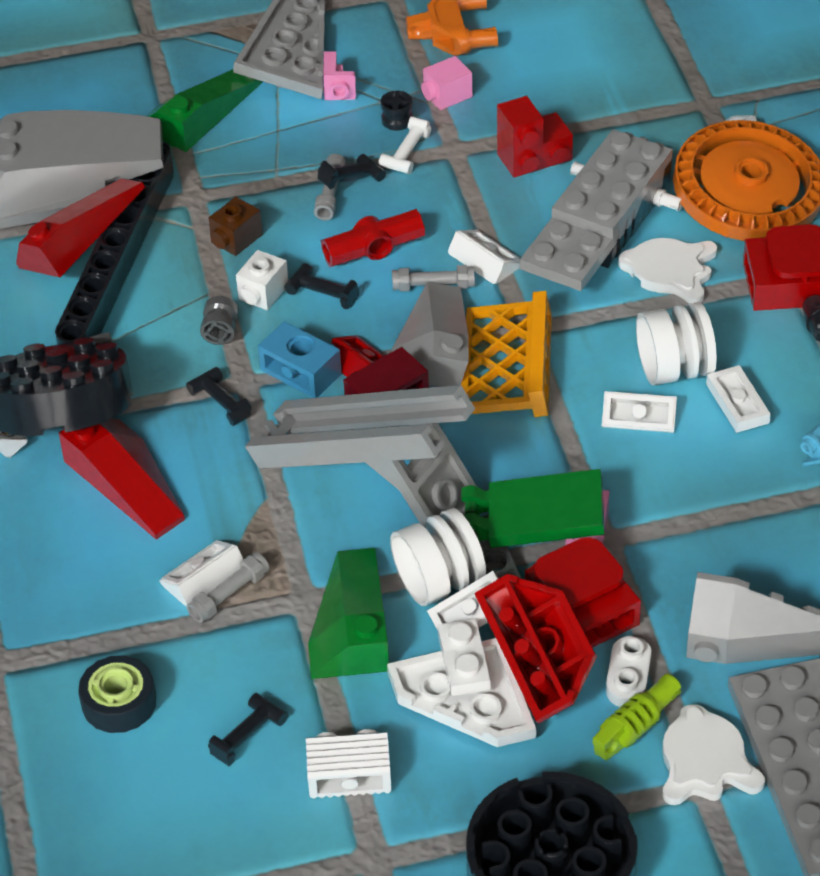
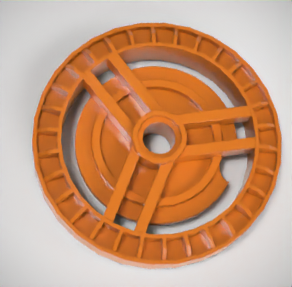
[673,120,820,241]

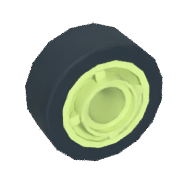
[78,656,156,733]

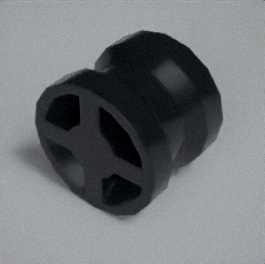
[380,90,413,131]

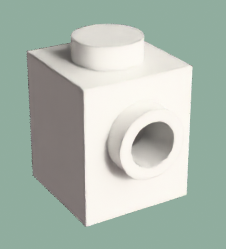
[236,250,288,310]

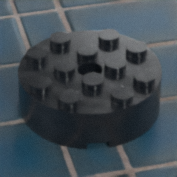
[0,337,133,436]
[466,772,638,876]

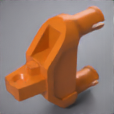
[406,0,498,55]

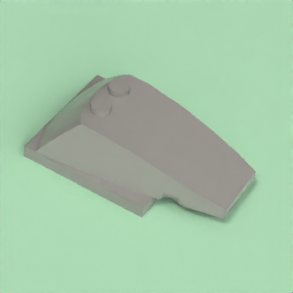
[0,110,164,229]

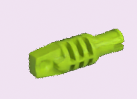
[593,674,681,761]

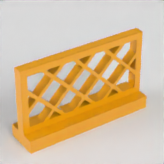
[461,291,552,417]

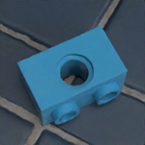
[258,321,342,398]

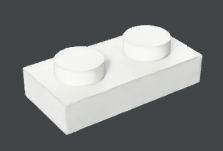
[706,365,770,433]
[427,571,499,630]
[437,619,491,696]

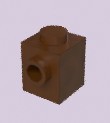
[208,196,263,256]

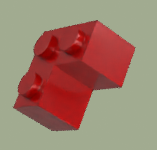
[497,95,573,178]

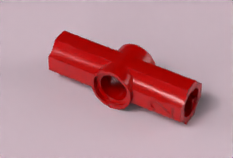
[321,209,425,267]

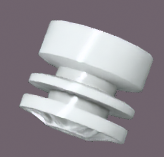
[636,302,717,385]
[390,508,486,606]

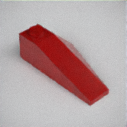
[16,178,145,278]
[58,418,185,540]

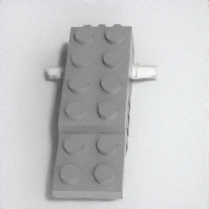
[520,129,682,291]

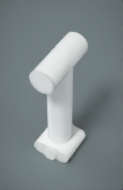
[379,116,431,174]

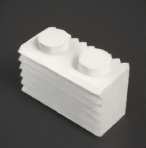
[306,729,391,799]

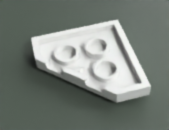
[387,638,536,747]

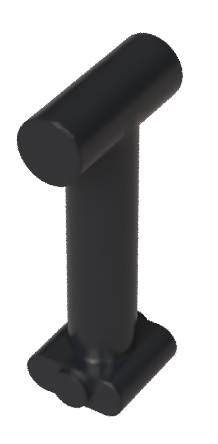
[317,154,386,189]
[284,263,359,309]
[186,367,252,426]
[208,693,288,766]

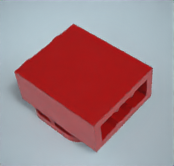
[743,224,820,311]
[525,537,641,647]

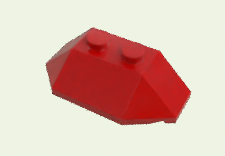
[474,574,597,724]

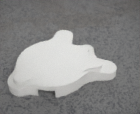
[618,238,717,303]
[662,704,765,805]

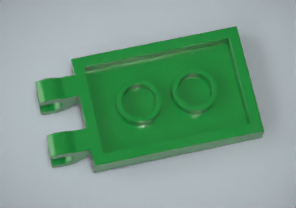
[461,469,605,548]

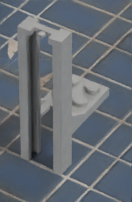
[245,385,476,528]

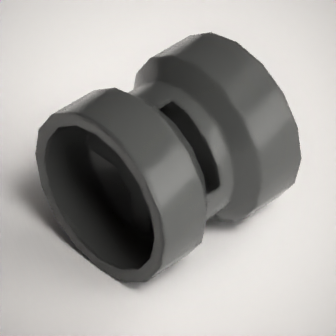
[200,296,238,345]

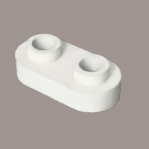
[606,636,651,707]

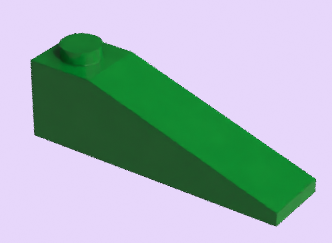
[146,69,262,152]
[308,548,389,679]

